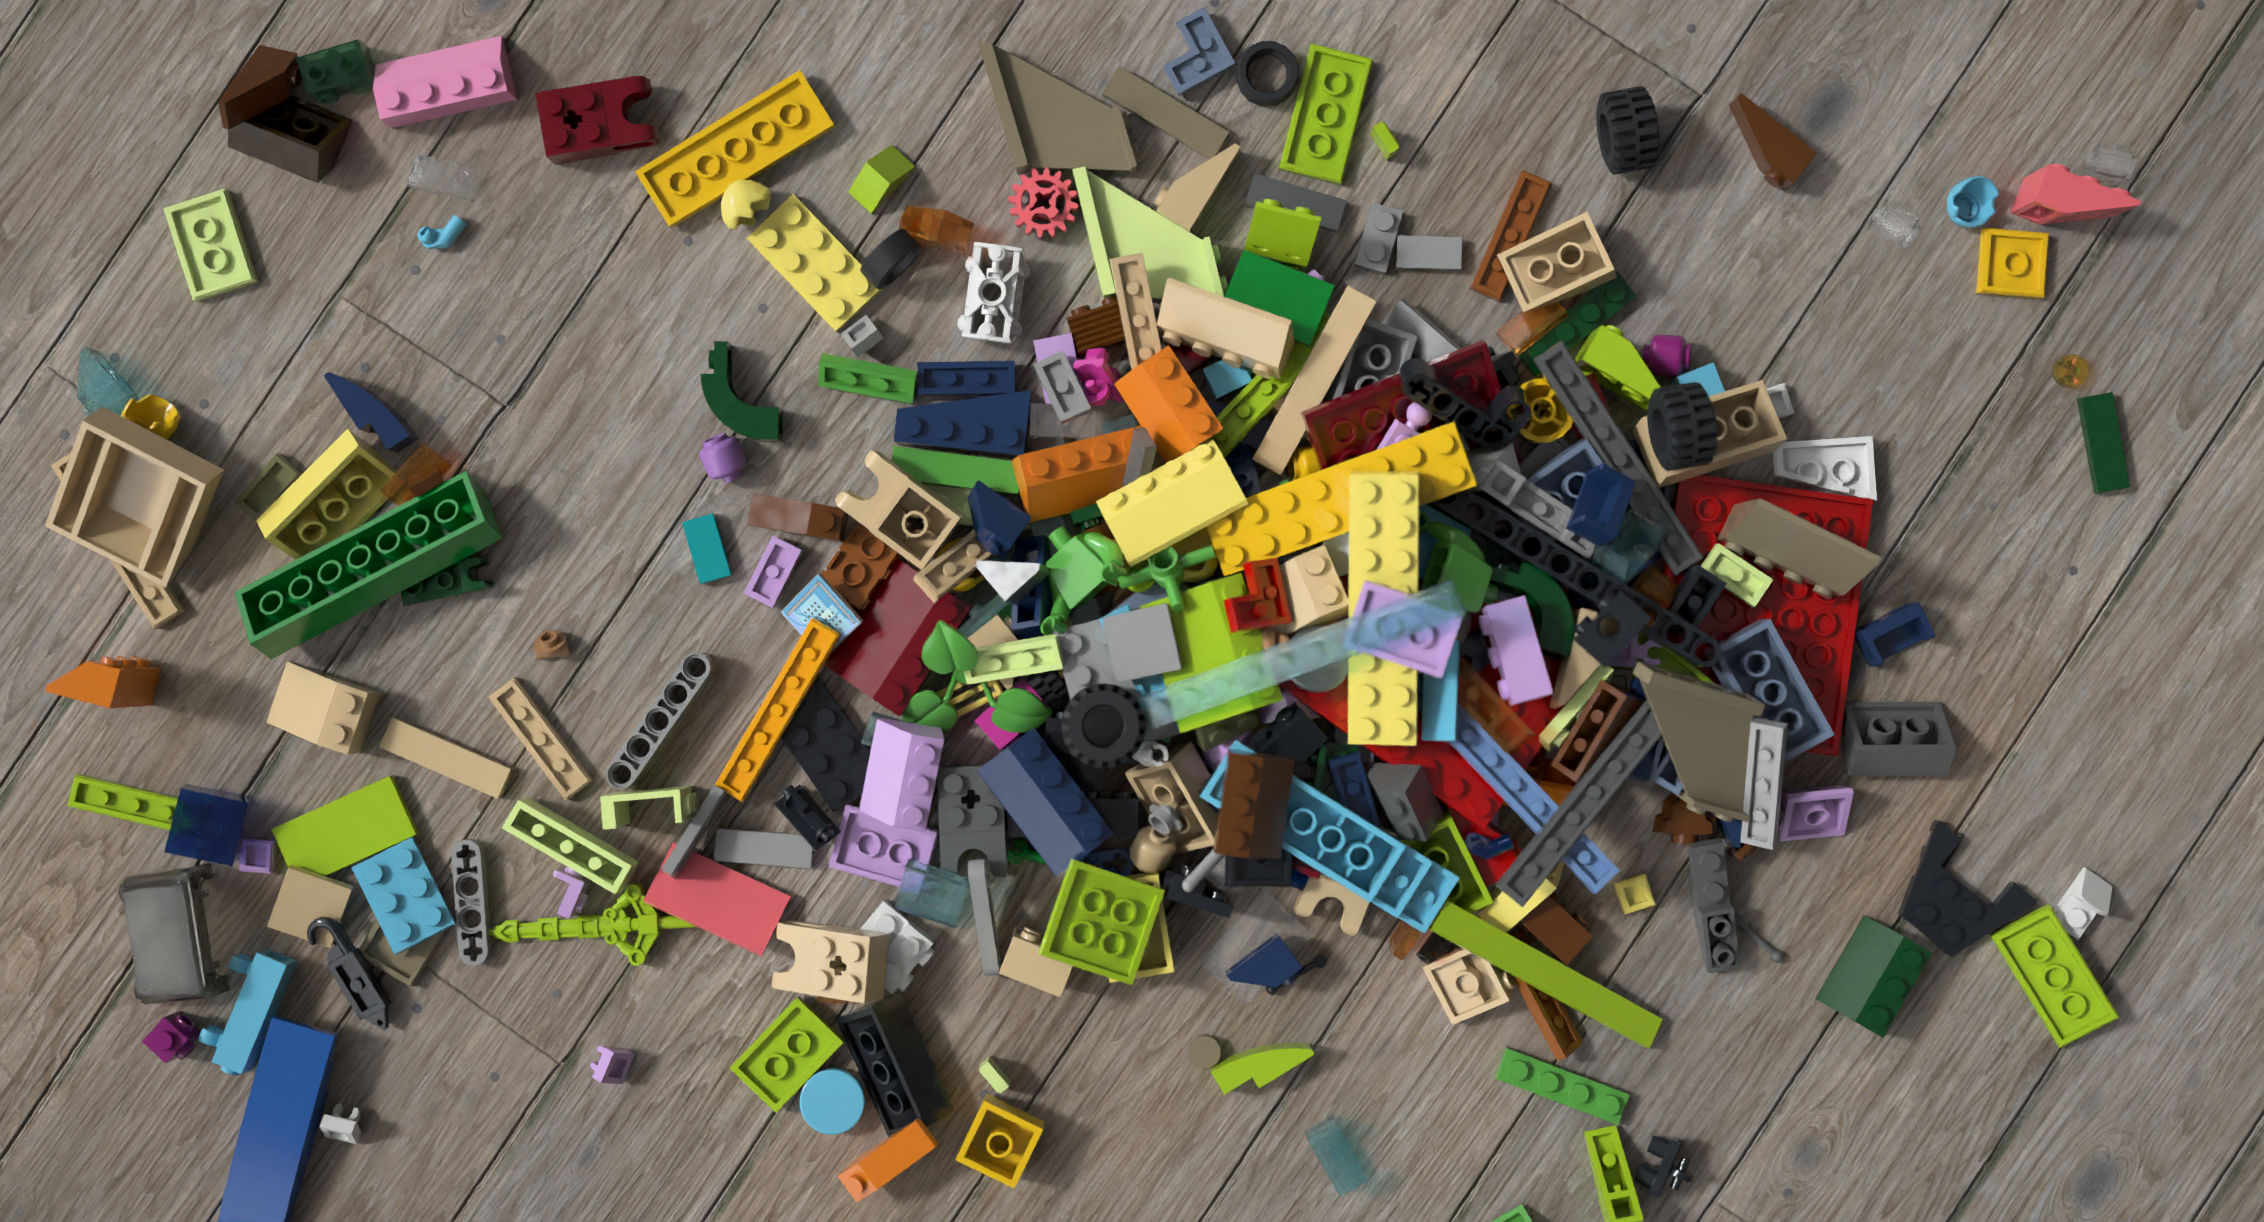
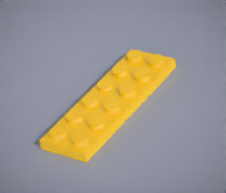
[635,70,835,228]

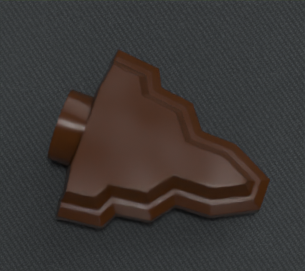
[1652,788,1718,844]

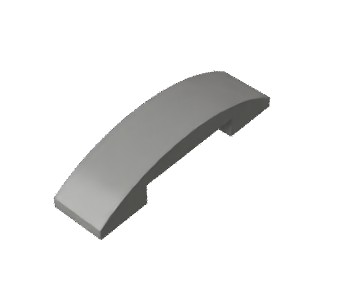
[1479,460,1597,559]

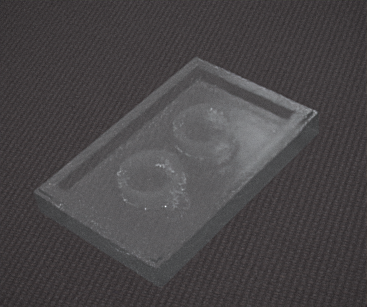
[1200,890,1313,1006]

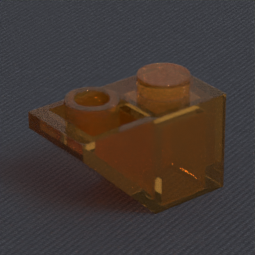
[898,205,974,254]

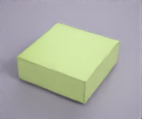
[979,1056,1011,1094]

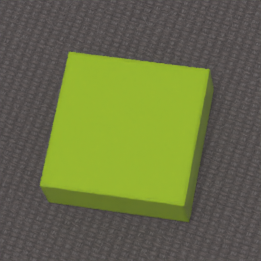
[1369,121,1400,161]

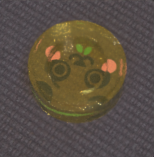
[2052,354,2089,388]

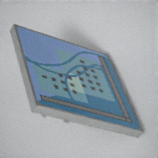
[780,572,863,653]

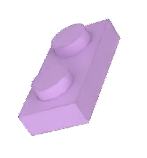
[744,536,803,608]

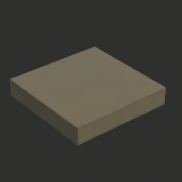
[359,919,448,988]

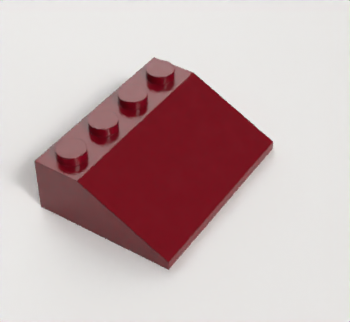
[824,558,974,717]

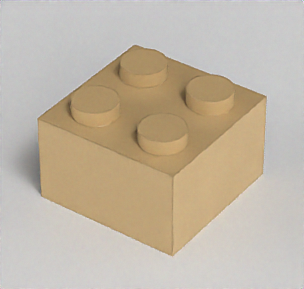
[999,926,1073,997]

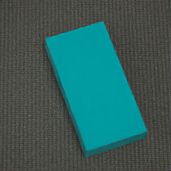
[682,513,733,584]

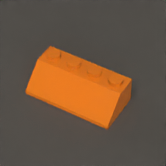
[1011,425,1142,523]

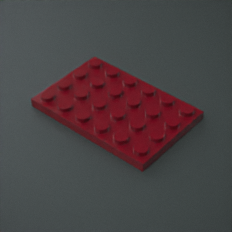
[1301,340,1522,471]

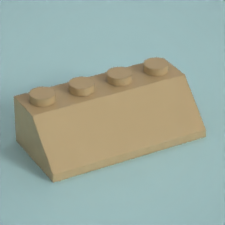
[1157,277,1295,379]

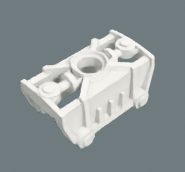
[957,242,1030,344]

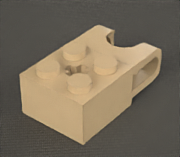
[835,450,965,570]
[1294,826,1397,936]
[772,921,889,1003]

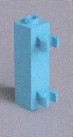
[198,949,298,1075]

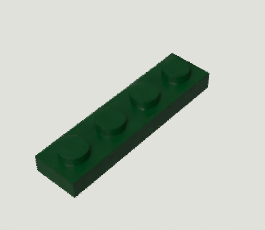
[1514,271,1637,377]

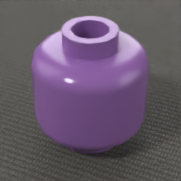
[699,433,747,483]

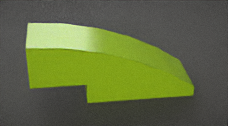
[1210,1043,1315,1095]

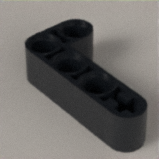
[1399,358,1531,451]

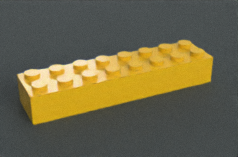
[1206,421,1478,576]

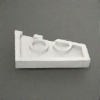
[1773,436,1877,501]

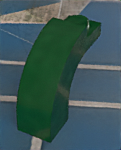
[701,341,783,442]
[1489,562,1574,661]

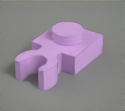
[1609,635,1661,668]

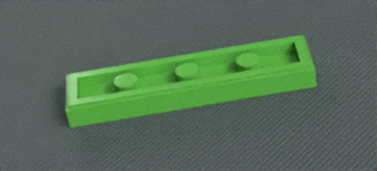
[891,446,1019,496]

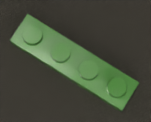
[1495,1047,1629,1125]

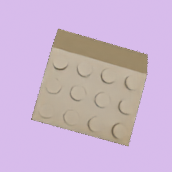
[45,407,224,588]

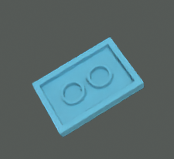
[352,837,456,955]

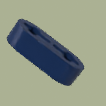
[1078,847,1133,876]

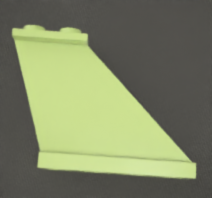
[1072,167,1228,300]

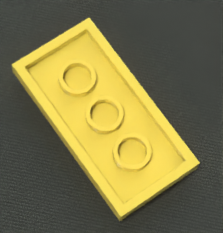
[747,194,884,333]

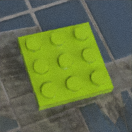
[1038,858,1165,985]

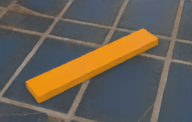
[715,618,842,802]

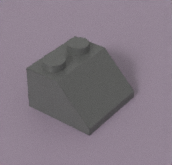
[1364,762,1443,841]

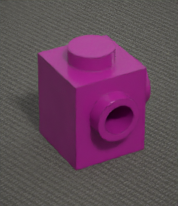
[142,1011,201,1064]

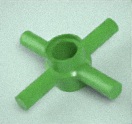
[1118,545,1216,611]

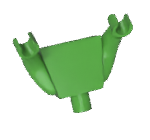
[1419,511,1498,620]
[1041,526,1127,635]

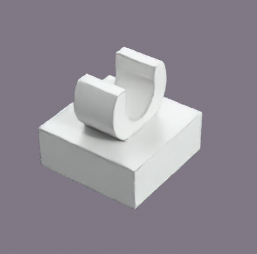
[319,1104,361,1144]

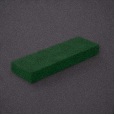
[2077,392,2130,494]

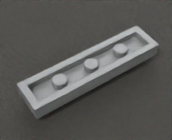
[1740,717,1788,850]

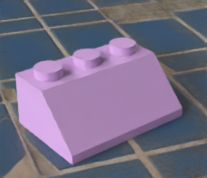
[1479,596,1553,706]
[859,717,944,832]

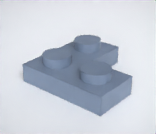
[1163,7,1235,97]

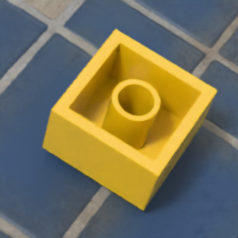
[956,1093,1045,1189]

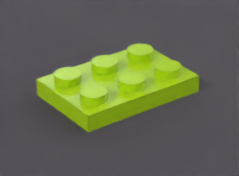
[730,995,845,1113]

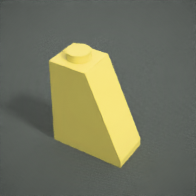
[1478,860,1564,933]

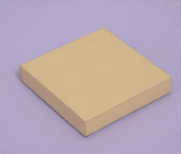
[267,865,354,948]

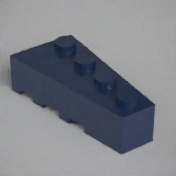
[894,390,1032,457]

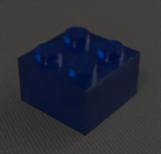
[164,784,253,866]

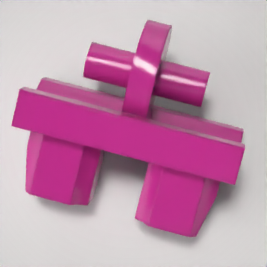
[1073,348,1124,407]

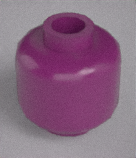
[1642,334,1691,377]

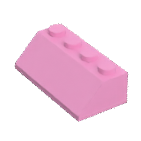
[373,36,517,128]

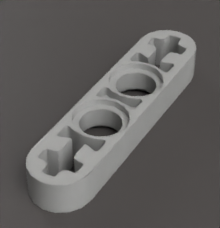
[451,838,492,966]
[968,859,1002,976]

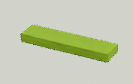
[67,774,205,836]

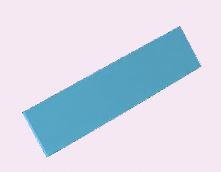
[1200,740,1459,934]

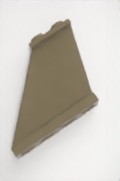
[979,40,1142,175]
[1633,662,1765,822]

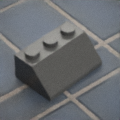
[1842,702,1956,776]

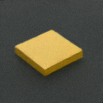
[1976,228,2049,299]

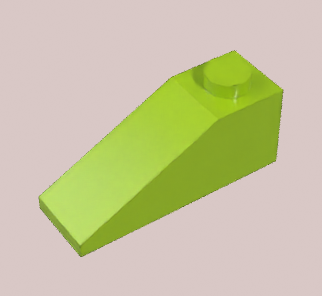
[1584,1125,1644,1222]

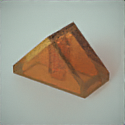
[1633,565,1677,637]

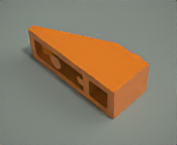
[837,1118,939,1202]

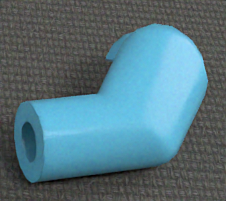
[418,215,468,249]

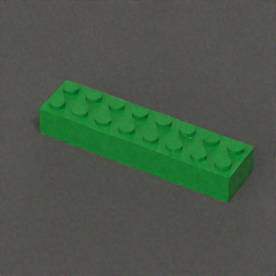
[234,471,503,659]

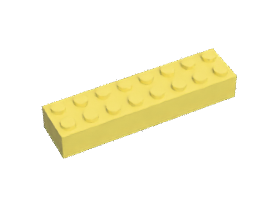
[1348,471,1420,745]

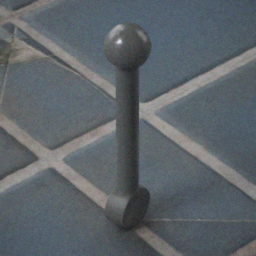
[1734,913,1783,963]

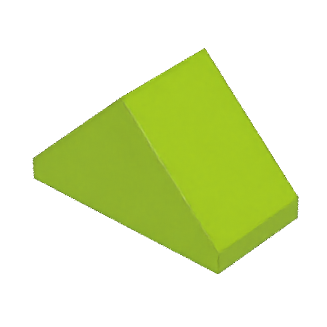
[848,145,916,215]

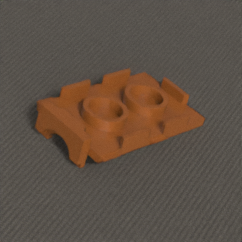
[821,523,900,610]

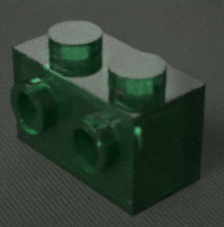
[296,39,375,104]

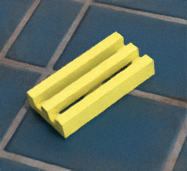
[936,680,1004,718]

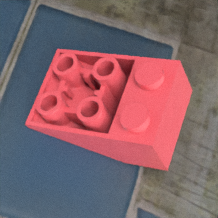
[2010,164,2141,225]

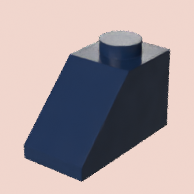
[968,480,1032,559]
[1225,933,1302,988]

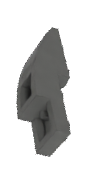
[1688,838,1740,973]

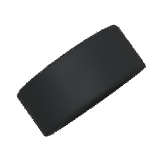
[1237,41,1298,107]
[860,229,922,290]

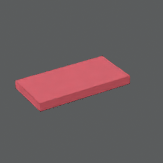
[643,842,791,957]

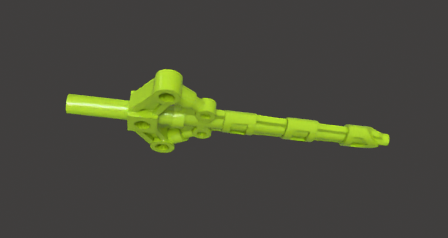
[488,883,696,966]

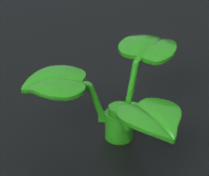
[902,620,1052,733]

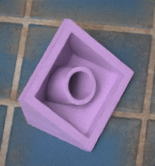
[1778,785,1854,842]

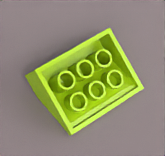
[1139,573,1283,733]

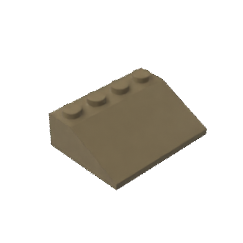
[1717,499,1882,599]

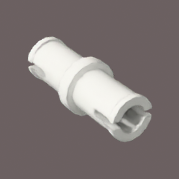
[1132,740,1169,767]

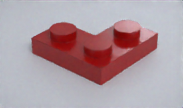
[1223,558,1292,633]

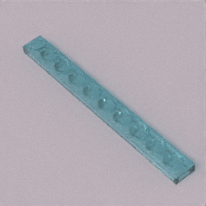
[1138,580,1466,730]

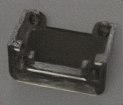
[119,863,230,1005]

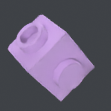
[553,866,591,919]

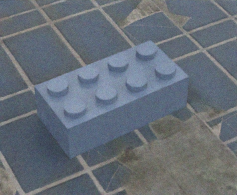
[1703,619,1835,762]

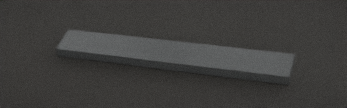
[1533,341,1704,576]
[1495,698,1662,907]

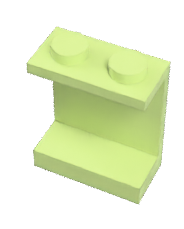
[600,786,699,829]

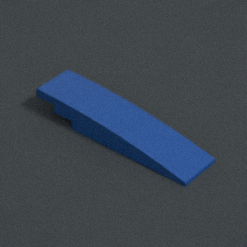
[217,1015,339,1222]

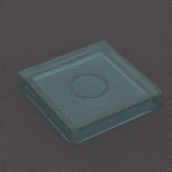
[894,859,969,929]

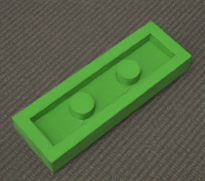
[818,353,918,404]

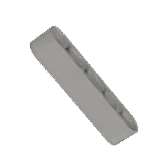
[606,653,716,789]

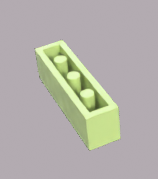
[502,797,640,894]

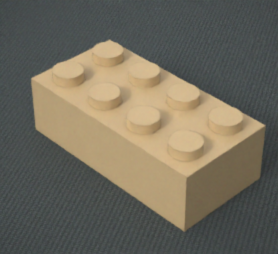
[1632,380,1787,488]

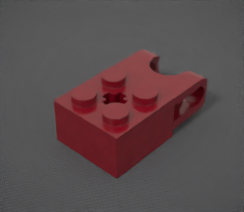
[535,76,660,165]

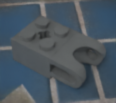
[937,764,1008,880]

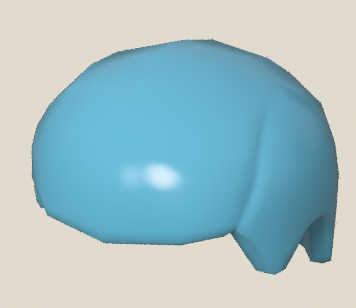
[1947,176,1999,229]

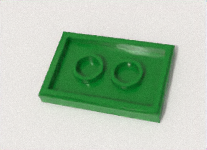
[1224,250,1335,347]

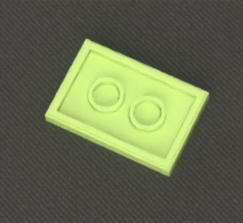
[163,188,258,302]

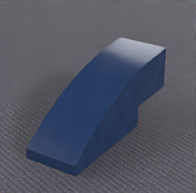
[323,372,419,453]

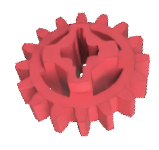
[1008,167,1079,240]

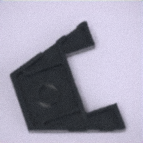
[1898,820,2037,957]

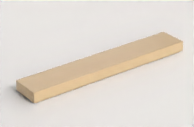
[1252,286,1377,475]
[51,452,186,629]

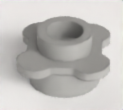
[1149,804,1183,835]

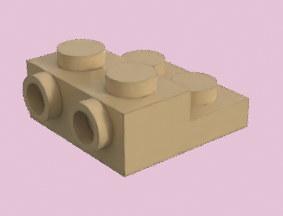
[1422,948,1516,1025]

